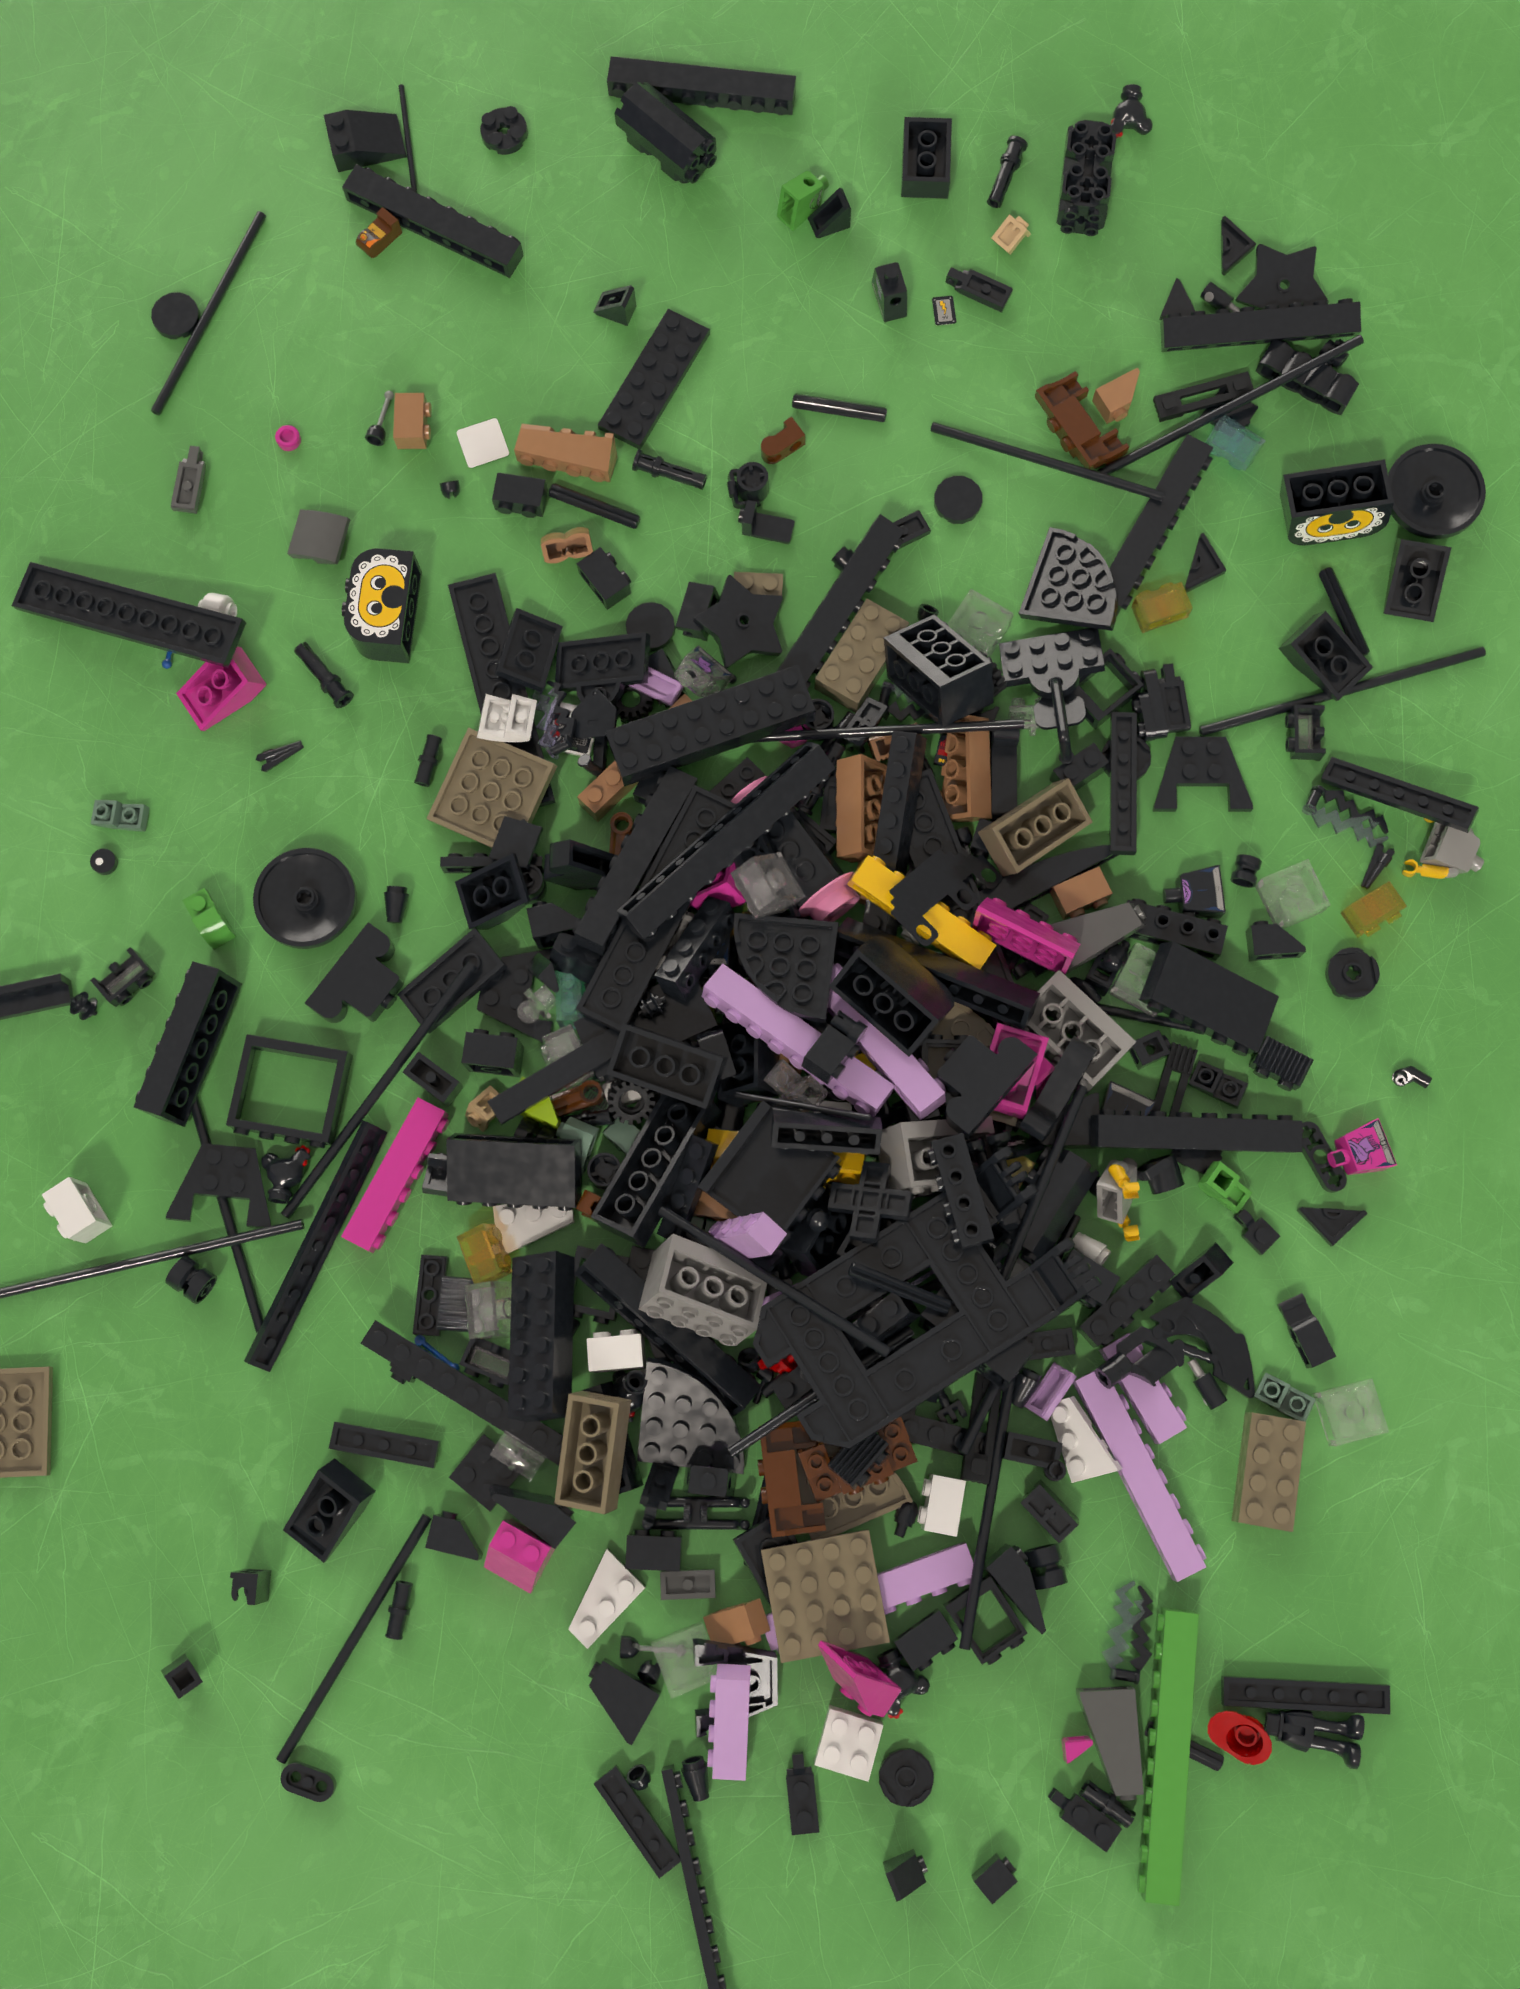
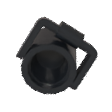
[727,462,769,509]
[1137,1154,1185,1195]

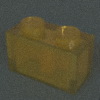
[1131,582,1193,633]
[1341,881,1407,938]
[457,1223,512,1286]

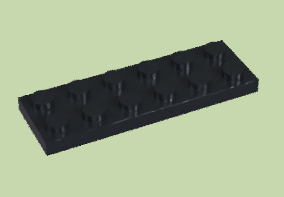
[598,309,710,450]

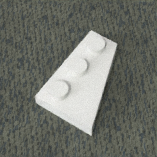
[493,1204,575,1259]
[1050,1396,1123,1483]
[568,1548,646,1649]

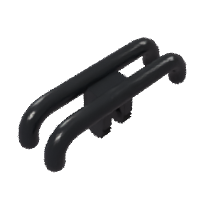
[641,1496,750,1531]

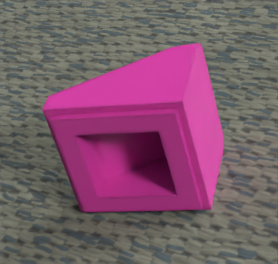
[1061,1735,1093,1764]

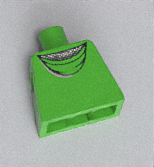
[777,171,829,231]

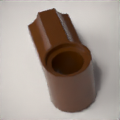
[609,812,634,856]
[551,1080,605,1118]

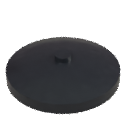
[1388,444,1486,539]
[253,848,357,949]

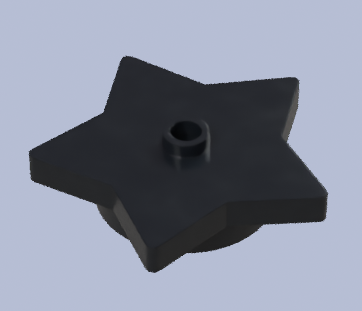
[1235,244,1329,310]
[693,575,783,669]

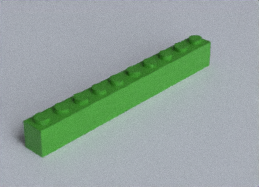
[1137,1607,1199,1906]

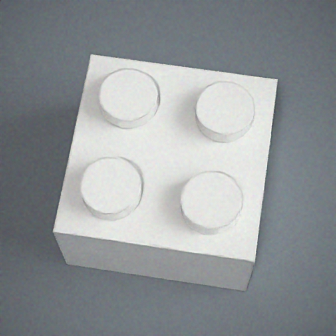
[42,1177,113,1243]
[587,1329,646,1373]
[917,1474,966,1537]
[814,1705,884,1782]

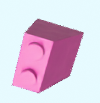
[484,1518,555,1594]

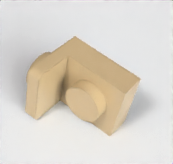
[991,214,1031,255]
[465,1085,499,1132]

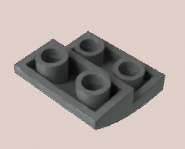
[287,509,350,564]

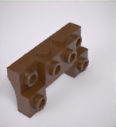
[1035,371,1130,470]
[797,1417,918,1502]
[757,1421,826,1538]

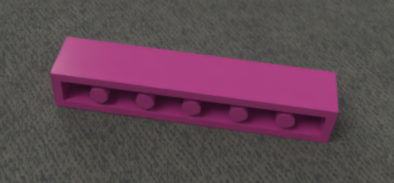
[341,1097,449,1253]

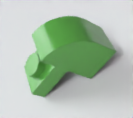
[182,887,236,950]
[1197,1161,1252,1214]

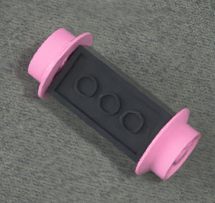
[730,776,860,922]

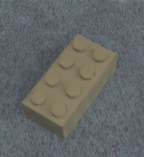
[815,599,909,713]
[978,778,1093,876]
[554,1391,631,1514]
[1232,1412,1306,1532]

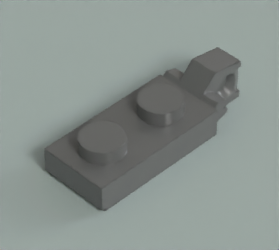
[171,446,206,514]

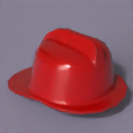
[1207,1711,1272,1765]

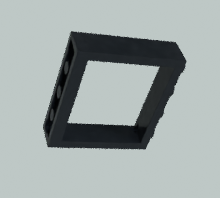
[226,1034,353,1149]

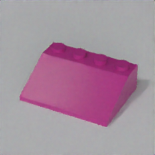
[972,897,1081,975]

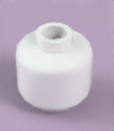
[198,593,237,617]

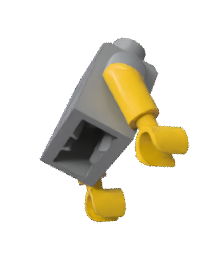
[1402,818,1484,879]
[1097,1158,1140,1242]

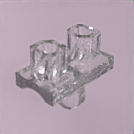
[1008,697,1042,736]
[517,985,559,1023]
[490,1430,546,1481]

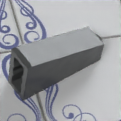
[1050,902,1147,974]
[1076,1686,1144,1800]

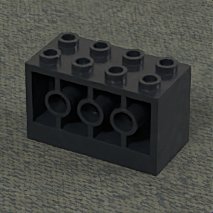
[884,615,994,727]

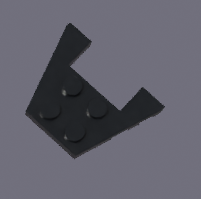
[1153,737,1253,812]
[477,948,557,1046]
[166,1143,271,1228]
[693,1638,778,1738]

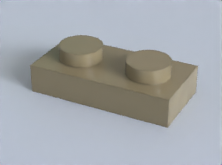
[734,572,783,596]

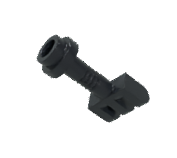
[935,1389,968,1423]

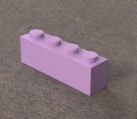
[709,1212,787,1259]
[1099,1333,1187,1444]
[707,1664,751,1781]

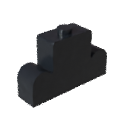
[544,839,615,890]
[305,922,404,1023]
[937,1035,1038,1141]

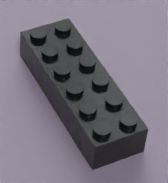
[134,961,242,1127]
[591,1094,722,1248]
[508,1251,574,1423]

